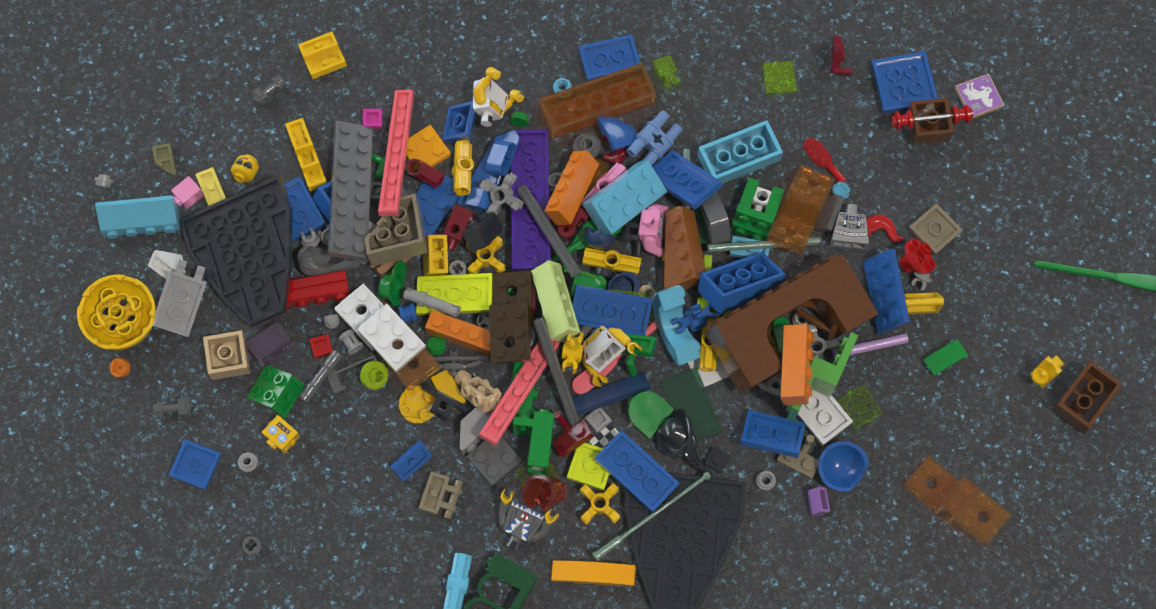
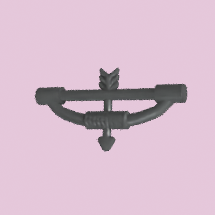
[420,350,488,377]

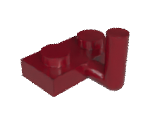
[830,35,853,76]
[552,411,594,458]

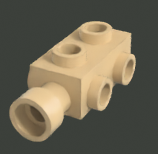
[454,370,501,413]

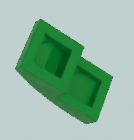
[924,339,969,376]

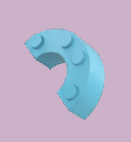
[653,285,701,365]

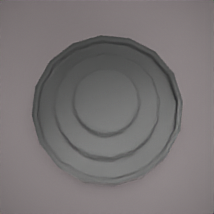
[573,133,600,159]

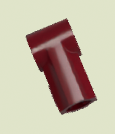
[406,159,445,188]

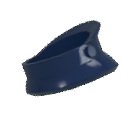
[607,272,641,296]

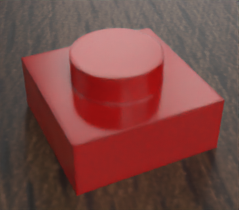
[310,334,333,359]

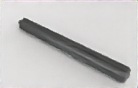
[517,185,581,277]
[533,318,580,428]

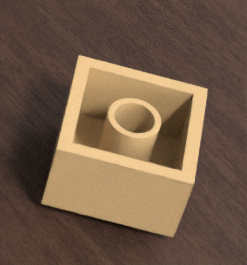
[203,330,250,380]

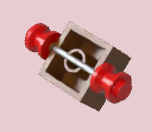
[891,98,973,144]

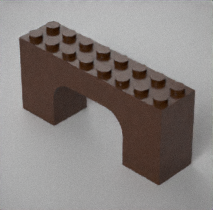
[705,254,878,394]

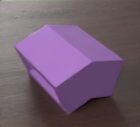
[807,487,830,517]

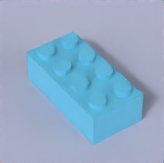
[697,120,783,184]
[582,160,668,235]

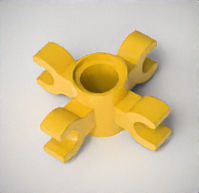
[465,236,506,274]
[562,332,584,374]
[580,483,620,525]

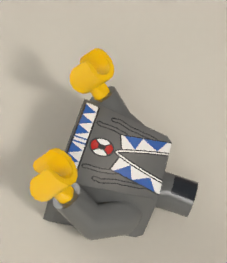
[498,489,559,551]

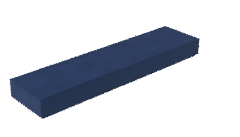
[572,372,651,416]

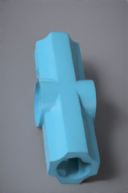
[443,553,472,609]

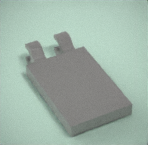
[153,259,207,337]

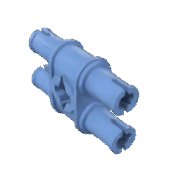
[626,110,683,166]

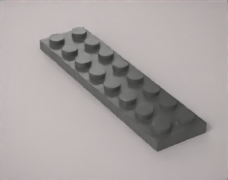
[328,120,373,262]

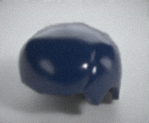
[585,226,614,250]

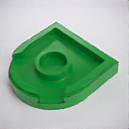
[628,392,674,439]

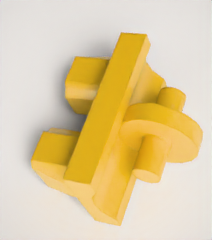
[1030,356,1064,389]

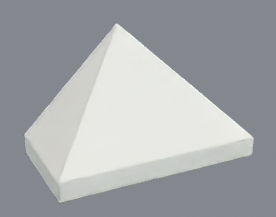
[148,250,185,279]

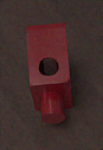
[443,205,476,252]

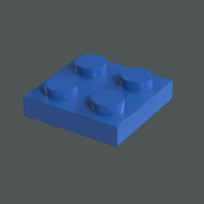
[169,439,222,490]

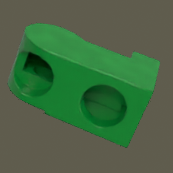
[772,317,790,357]

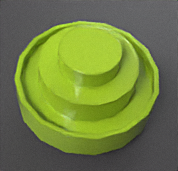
[360,361,388,390]

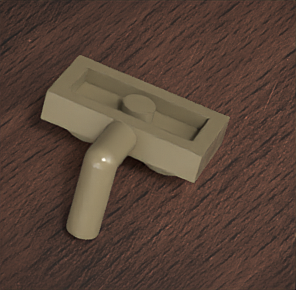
[776,435,819,480]

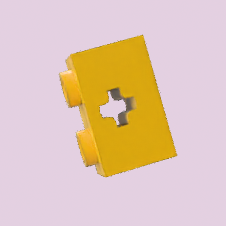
[423,235,448,276]

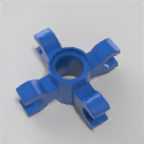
[672,304,719,334]

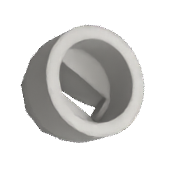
[324,314,339,329]

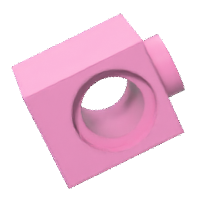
[171,176,204,210]

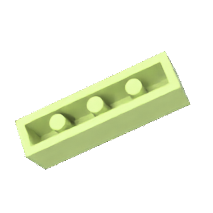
[531,260,580,342]

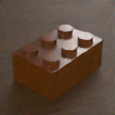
[1052,361,1122,434]

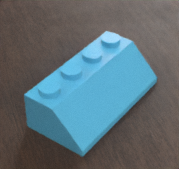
[95,196,180,239]

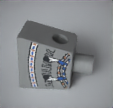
[830,204,869,250]

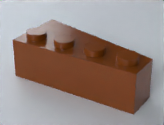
[664,206,706,291]

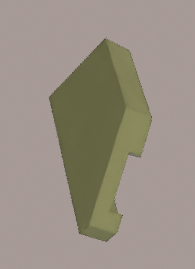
[152,143,178,177]

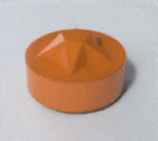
[110,358,130,378]

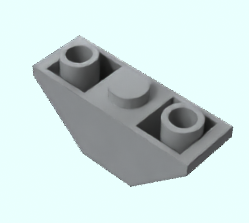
[460,408,495,455]

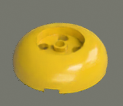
[77,275,156,351]

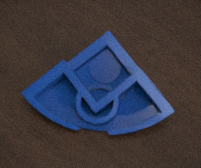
[596,117,638,151]

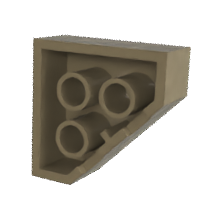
[365,194,428,266]

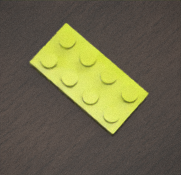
[416,273,493,315]

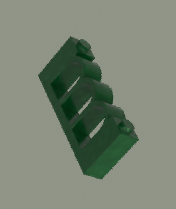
[464,553,538,609]

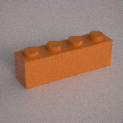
[544,150,599,225]
[425,310,491,357]
[781,324,814,405]

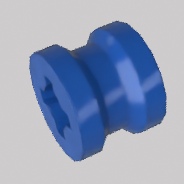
[399,303,418,324]

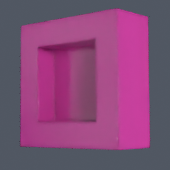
[363,109,382,129]

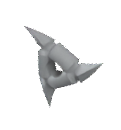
[757,372,784,406]

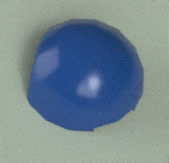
[818,441,869,491]

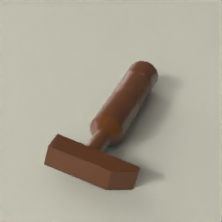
[797,308,837,341]

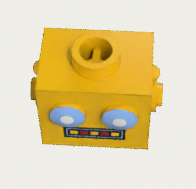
[262,415,300,454]

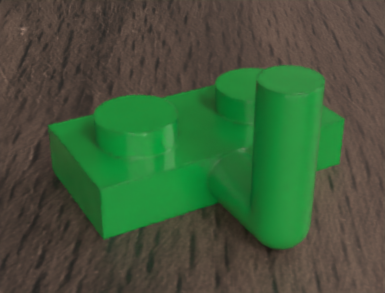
[620,333,657,376]

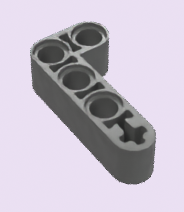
[699,192,731,244]

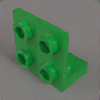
[247,365,305,418]

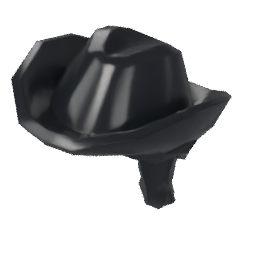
[656,408,712,477]

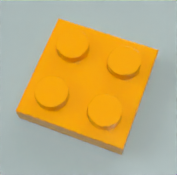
[406,125,451,171]

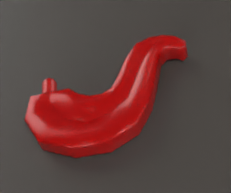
[866,215,905,243]

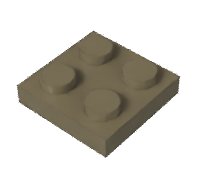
[908,203,963,256]

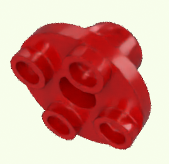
[900,239,936,274]

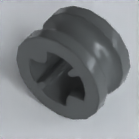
[242,536,261,556]

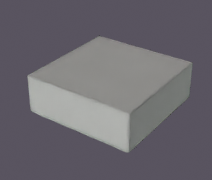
[585,408,612,434]

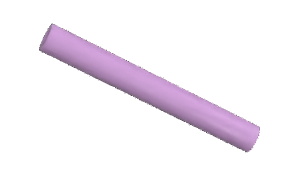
[832,333,909,359]

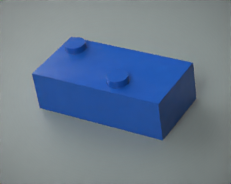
[698,252,785,314]

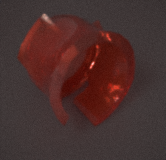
[523,474,567,513]

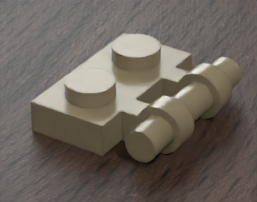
[418,471,463,520]

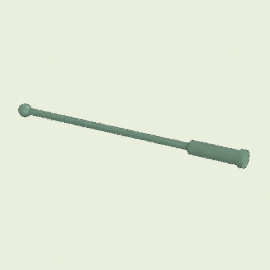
[592,472,711,562]

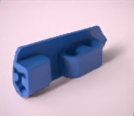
[457,130,520,212]

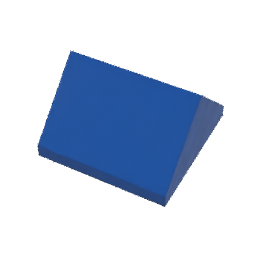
[442,101,477,144]

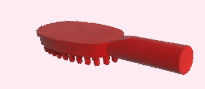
[803,138,846,183]

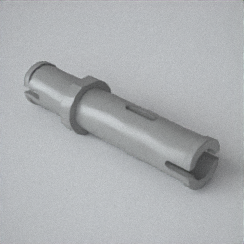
[403,287,461,318]

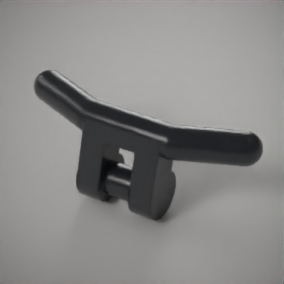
[620,209,647,258]
[421,383,473,421]

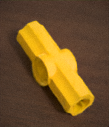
[452,140,474,196]
[582,248,642,275]
[699,312,720,372]

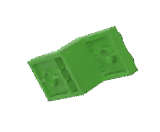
[786,332,858,422]

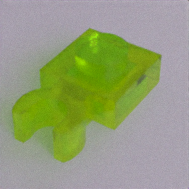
[653,55,679,90]

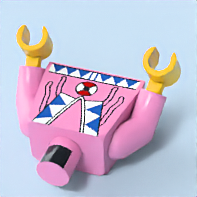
[639,204,678,262]

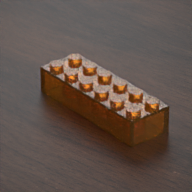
[538,62,657,140]

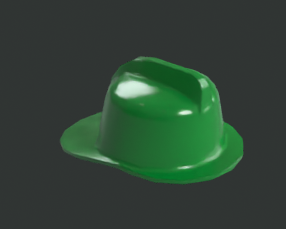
[378,261,406,306]

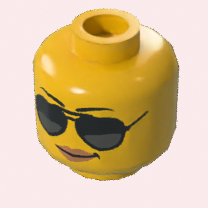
[231,154,259,183]

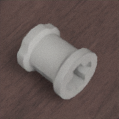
[339,329,364,355]

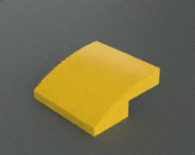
[298,32,347,79]

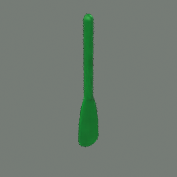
[1034,260,1156,291]

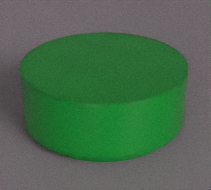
[510,112,529,128]
[427,337,446,355]

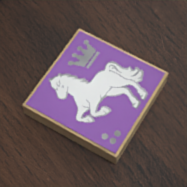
[954,73,1004,120]

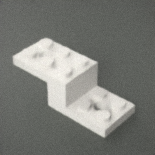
[334,283,426,373]

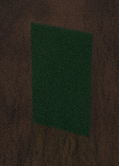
[660,367,722,441]

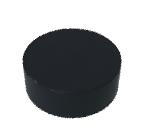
[594,267,614,280]

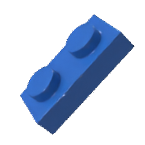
[390,440,432,482]

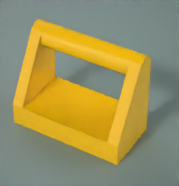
[904,292,944,314]

